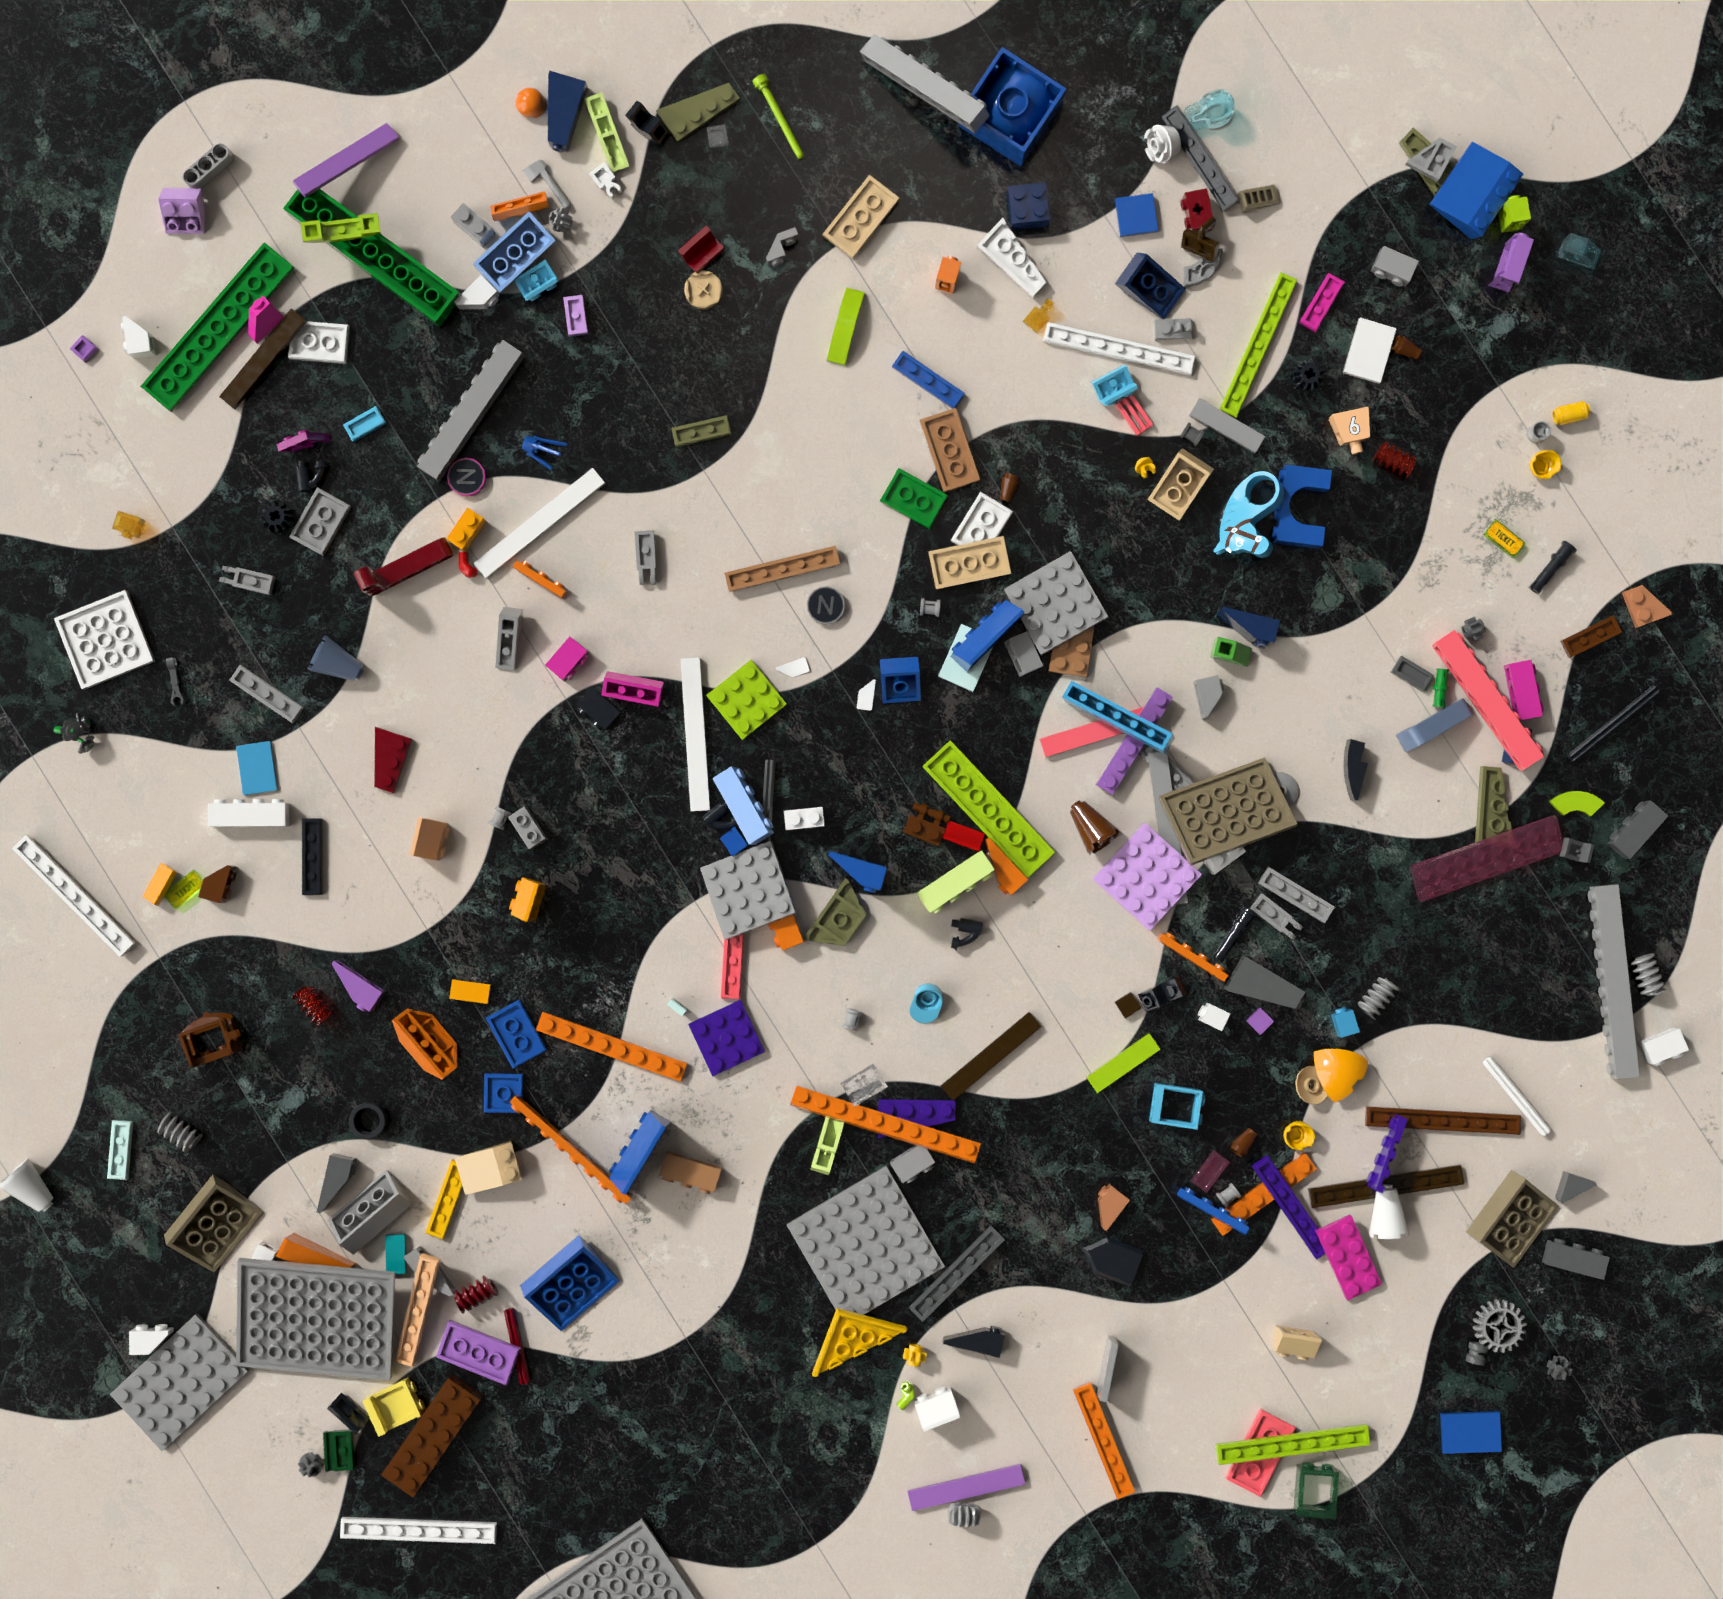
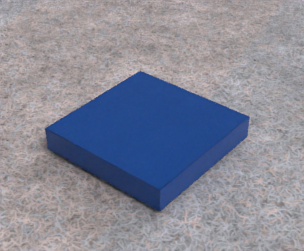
[1115,193,1158,237]
[484,1073,524,1113]

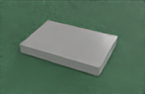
[289,487,352,556]
[1096,1336,1119,1402]

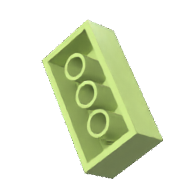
[916,850,994,914]

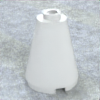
[0,1159,53,1212]
[1369,1184,1409,1239]

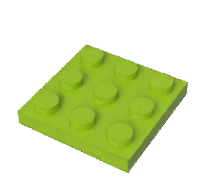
[706,660,787,740]

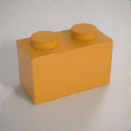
[446,507,487,552]

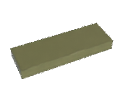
[671,415,732,448]

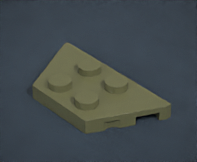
[803,878,866,946]

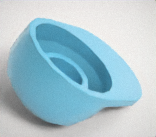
[910,983,943,1023]

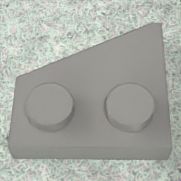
[1405,138,1457,182]

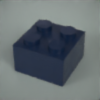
[1007,182,1050,230]

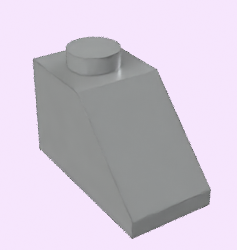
[1193,675,1224,719]

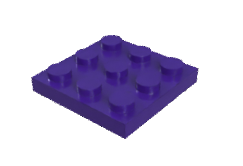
[688,999,765,1077]

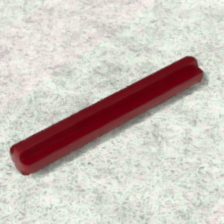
[504,1308,530,1385]

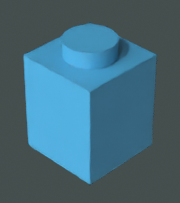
[1331,1007,1360,1038]

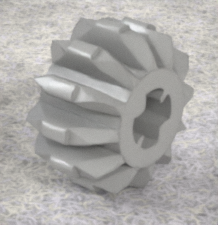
[948,1502,981,1527]

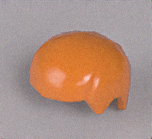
[515,88,547,118]

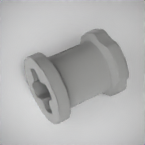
[920,598,940,617]
[488,806,511,830]
[842,1008,863,1031]
[1216,1183,1242,1208]

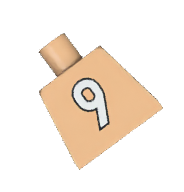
[1329,407,1370,455]

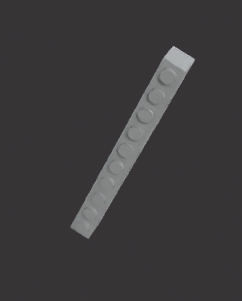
[1588,884,1640,1079]

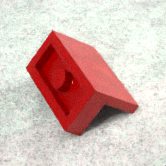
[942,821,985,852]

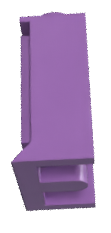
[1488,233,1534,292]

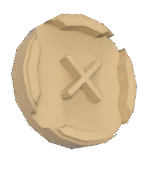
[684,270,722,309]

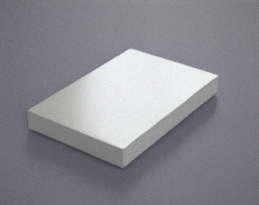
[1343,318,1396,384]
[288,321,350,364]
[951,492,1013,545]

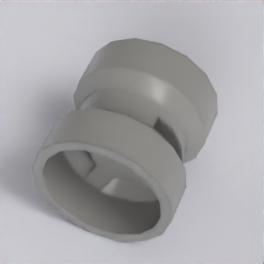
[1527,421,1551,444]

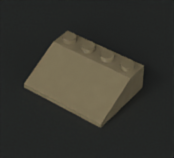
[1466,1170,1559,1268]
[164,1175,263,1272]

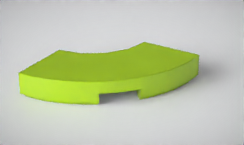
[1549,791,1604,816]

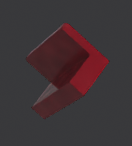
[678,226,725,273]

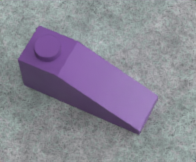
[332,960,386,1012]

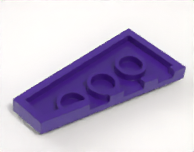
[878,1099,955,1138]
[1367,1114,1407,1194]

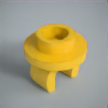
[1135,457,1155,478]

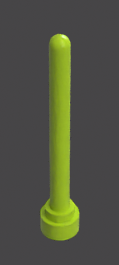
[752,74,804,159]

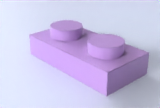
[563,295,588,337]

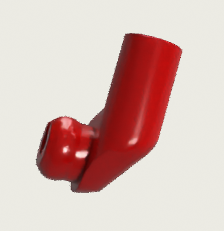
[458,552,478,578]

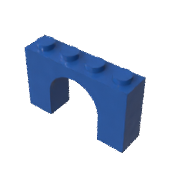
[1272,465,1332,549]

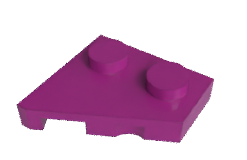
[276,430,331,453]

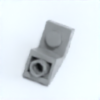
[766,227,798,267]

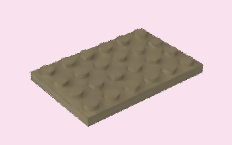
[1159,757,1297,866]

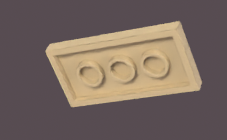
[823,175,899,259]
[928,536,1011,589]

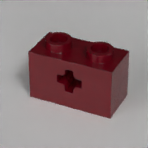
[1180,188,1215,233]

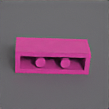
[1504,660,1544,720]
[601,671,664,706]

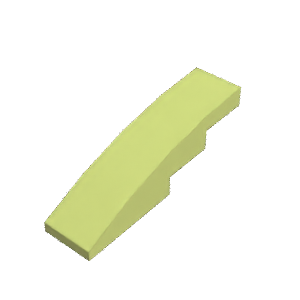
[585,92,629,172]

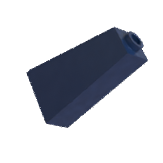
[548,70,588,152]

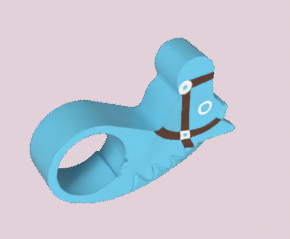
[1214,471,1284,558]

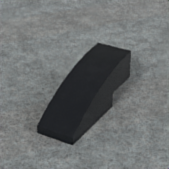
[1343,739,1368,801]

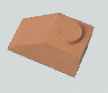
[1098,1184,1130,1231]

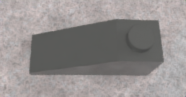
[317,1153,358,1213]

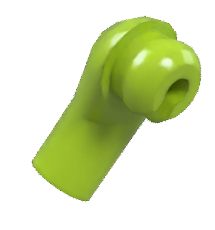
[896,1381,915,1411]

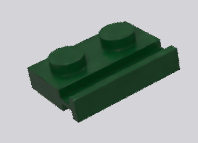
[323,1429,355,1472]

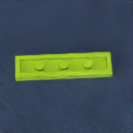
[1086,1033,1160,1093]

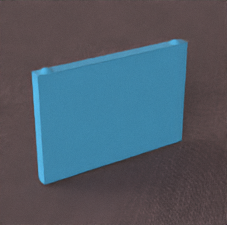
[236,741,278,795]

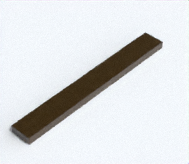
[1308,1164,1464,1208]

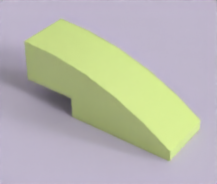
[810,1117,844,1175]

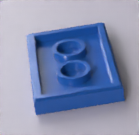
[486,999,547,1068]
[1440,1411,1502,1454]

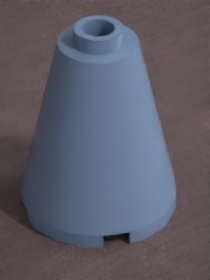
[307,635,364,681]

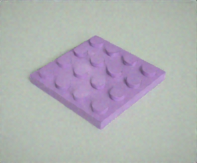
[1093,822,1202,931]

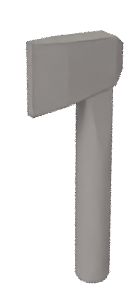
[523,160,571,209]

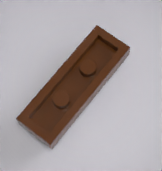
[1560,615,1622,658]

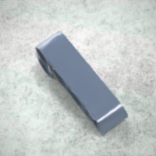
[1396,698,1473,752]

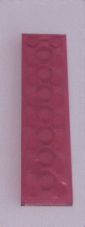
[1410,815,1563,902]

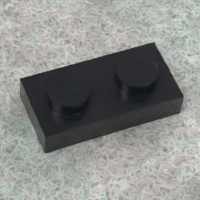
[327,1392,370,1434]

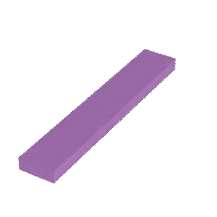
[293,123,399,198]
[907,1464,1025,1511]

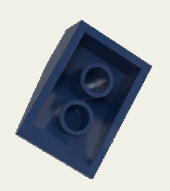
[1115,252,1186,319]
[1217,607,1280,649]

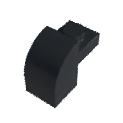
[625,100,670,146]

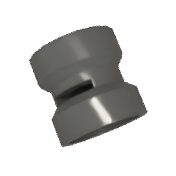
[1465,1341,1488,1366]

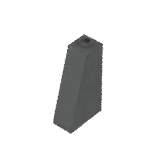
[1223,956,1305,1009]

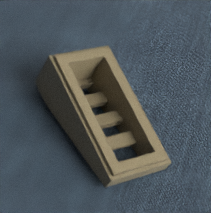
[1238,185,1280,213]

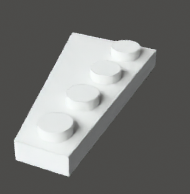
[977,218,1046,298]

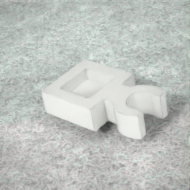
[589,162,621,199]

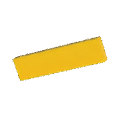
[425,1159,463,1239]

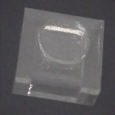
[707,125,729,148]

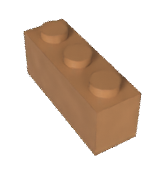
[659,1151,722,1194]

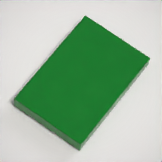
[880,468,948,529]

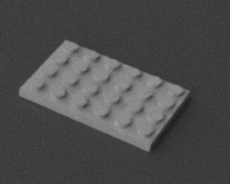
[110,1313,249,1451]

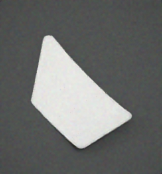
[775,657,810,678]
[857,679,876,711]

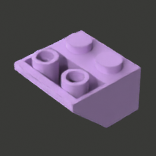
[158,188,205,234]

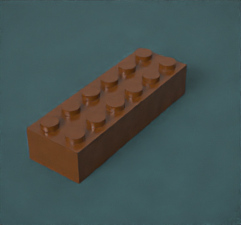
[381,1373,484,1497]

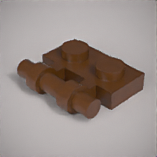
[903,802,950,847]

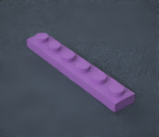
[1096,687,1173,795]

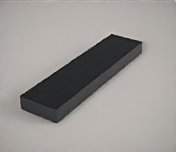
[302,818,323,895]

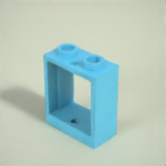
[1149,1083,1205,1129]

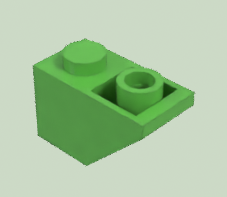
[1210,637,1252,667]

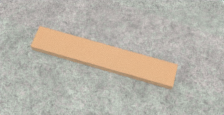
[394,1253,441,1367]

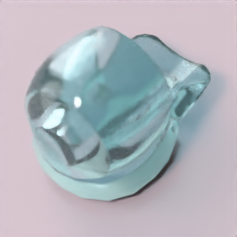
[1184,89,1235,130]

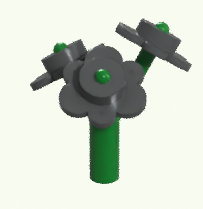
[54,713,95,754]

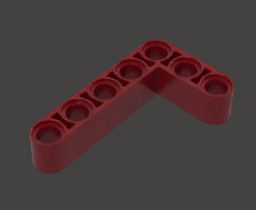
[353,537,454,596]

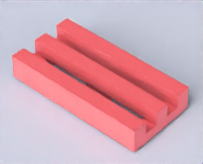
[1115,394,1153,436]

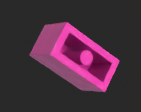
[545,636,589,682]

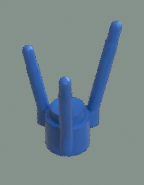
[522,436,568,470]

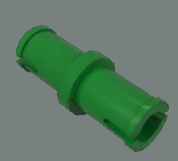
[1433,668,1449,708]

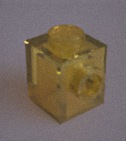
[112,511,146,540]

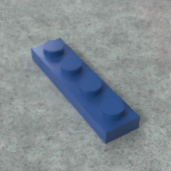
[1177,1187,1250,1236]

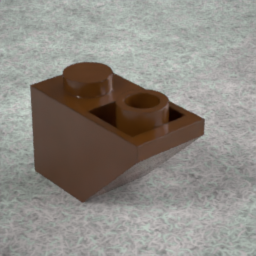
[198,865,237,903]

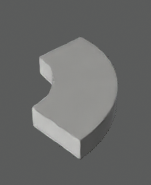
[1184,248,1223,287]

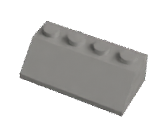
[328,1169,412,1255]

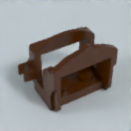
[178,1012,243,1068]

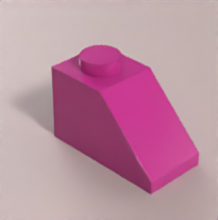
[248,296,284,344]

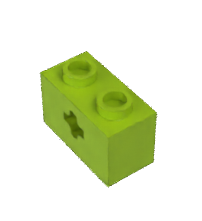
[1498,195,1531,233]

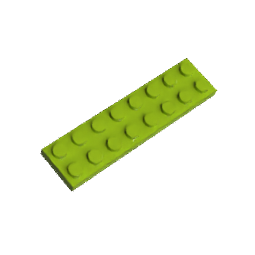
[922,740,1055,878]

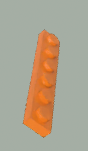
[1211,1152,1317,1236]
[1073,1382,1135,1500]

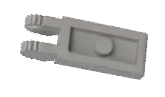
[634,530,657,585]
[219,566,276,595]
[1249,893,1303,940]

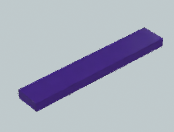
[1252,1155,1325,1260]

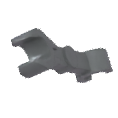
[166,658,186,706]

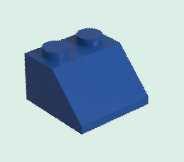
[880,657,921,703]

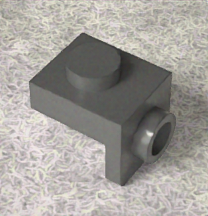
[1560,838,1594,863]

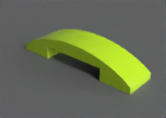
[300,213,381,243]
[827,287,865,366]

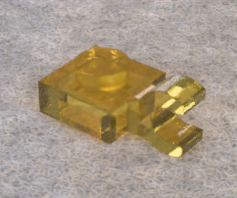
[1023,299,1054,334]

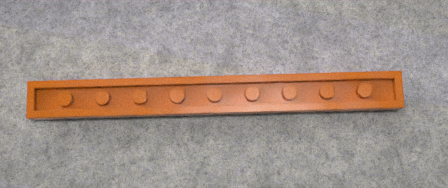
[790,1086,981,1164]

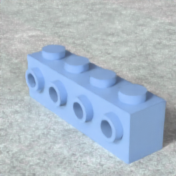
[713,766,774,845]

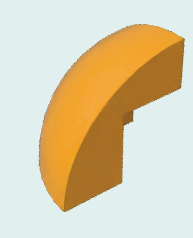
[1314,1049,1368,1103]

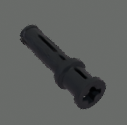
[1529,541,1577,594]
[1213,906,1257,962]

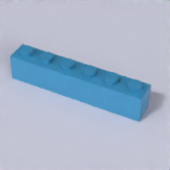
[1062,681,1175,755]

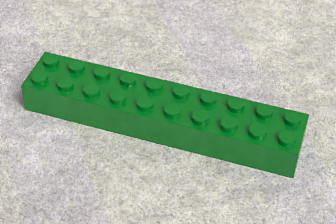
[283,189,461,327]

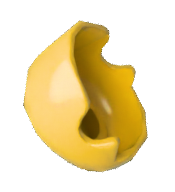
[1529,450,1562,479]
[1283,1121,1316,1151]

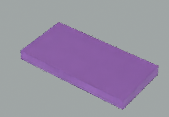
[436,1320,521,1386]

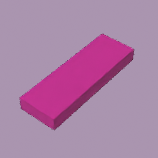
[1299,273,1345,332]

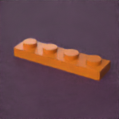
[1157,932,1228,982]

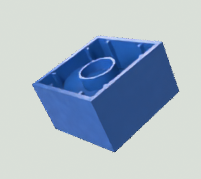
[958,47,1066,166]

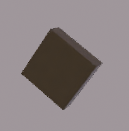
[1114,992,1141,1018]

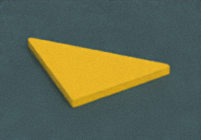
[812,1308,907,1377]

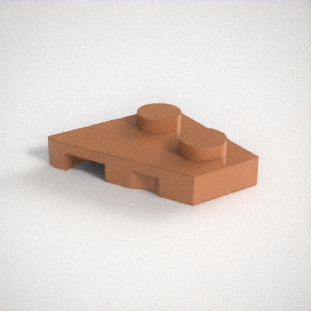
[1622,585,1672,628]

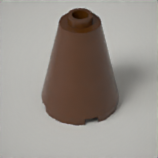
[1070,800,1120,855]

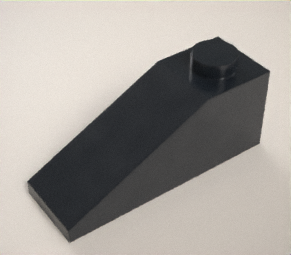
[942,1326,1005,1358]

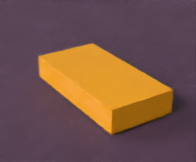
[142,863,177,906]
[449,979,491,1004]

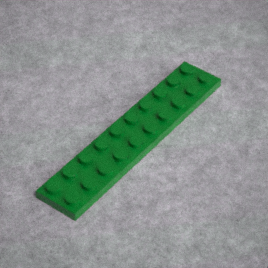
[140,242,295,412]

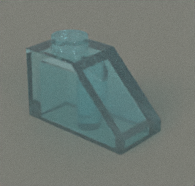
[1558,233,1601,269]

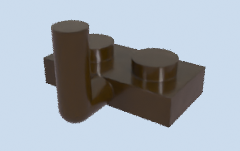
[1181,217,1220,262]

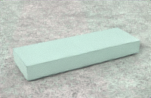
[107,1120,133,1180]

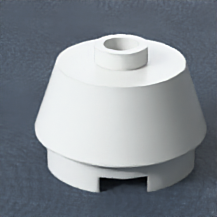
[1144,125,1181,163]

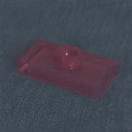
[1191,1150,1230,1193]

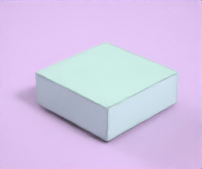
[667,998,687,1016]

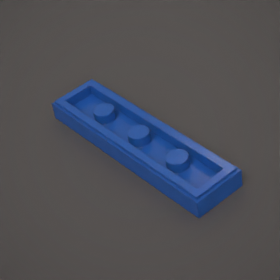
[892,351,965,409]

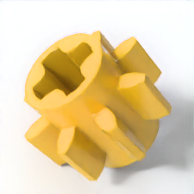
[903,1344,927,1367]

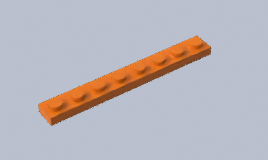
[536,1012,688,1082]
[510,1094,632,1204]

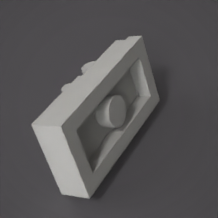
[1154,318,1193,340]

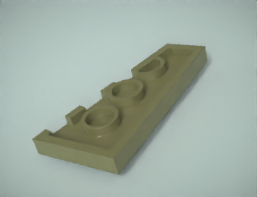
[1399,127,1455,196]

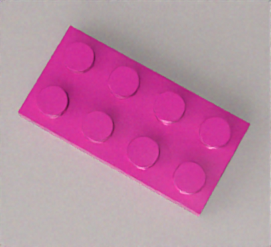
[1315,1214,1382,1301]

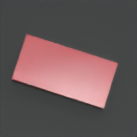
[1225,1408,1296,1497]

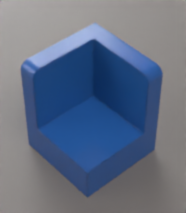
[720,827,749,857]

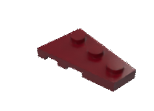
[374,727,412,793]

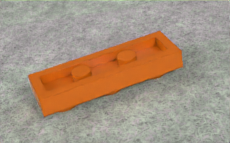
[490,191,549,221]
[513,560,567,600]

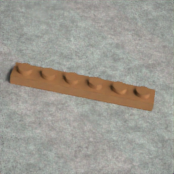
[724,546,840,592]

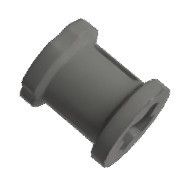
[1180,422,1205,447]

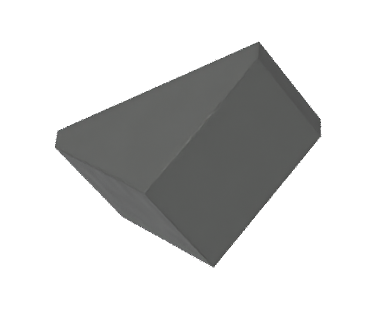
[1555,1171,1597,1203]

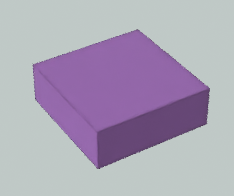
[70,335,98,363]
[1246,1007,1274,1035]

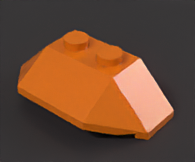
[392,1008,457,1080]

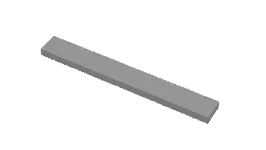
[1148,752,1188,905]

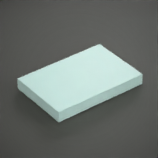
[938,624,993,692]

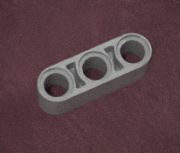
[183,143,234,189]

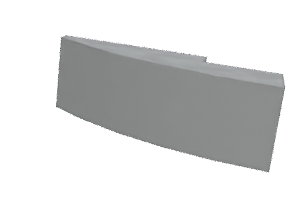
[403,1246,456,1296]

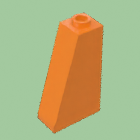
[276,1233,356,1268]

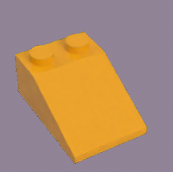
[509,878,547,922]

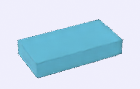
[343,406,387,442]

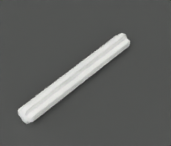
[1483,1057,1551,1136]

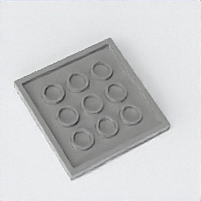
[1004,551,1109,656]
[700,841,797,940]

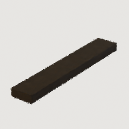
[219,308,307,410]
[940,1012,1041,1101]

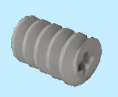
[1631,953,1666,996]
[1357,977,1400,1020]
[157,1112,202,1153]

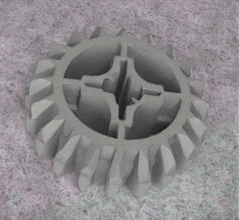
[1473,1299,1526,1353]

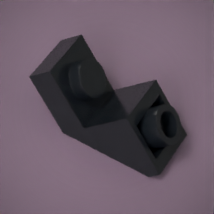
[1138,976,1187,1012]

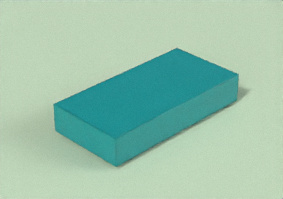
[385,1234,407,1274]

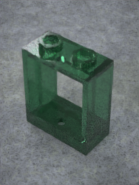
[1294,1462,1339,1519]

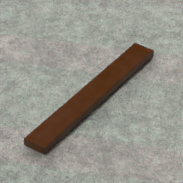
[1365,1106,1521,1135]

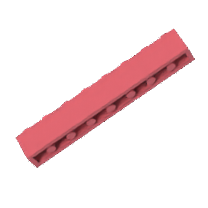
[1432,630,1544,772]

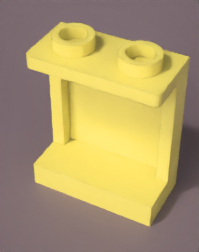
[363,1377,425,1437]

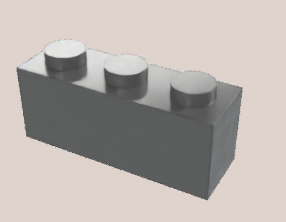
[1607,801,1668,859]
[1542,1238,1610,1280]

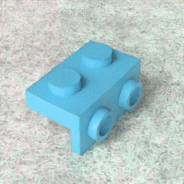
[514,259,559,301]
[1091,364,1138,406]

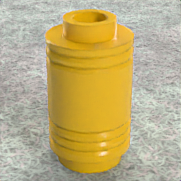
[1552,401,1591,426]

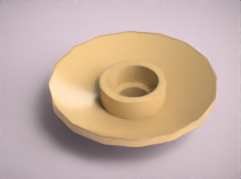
[1296,1066,1328,1104]

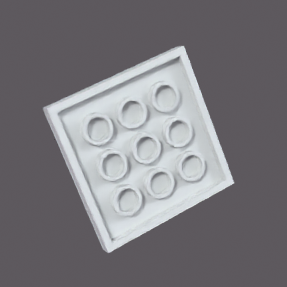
[54,590,155,690]

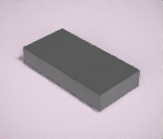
[1390,655,1434,692]

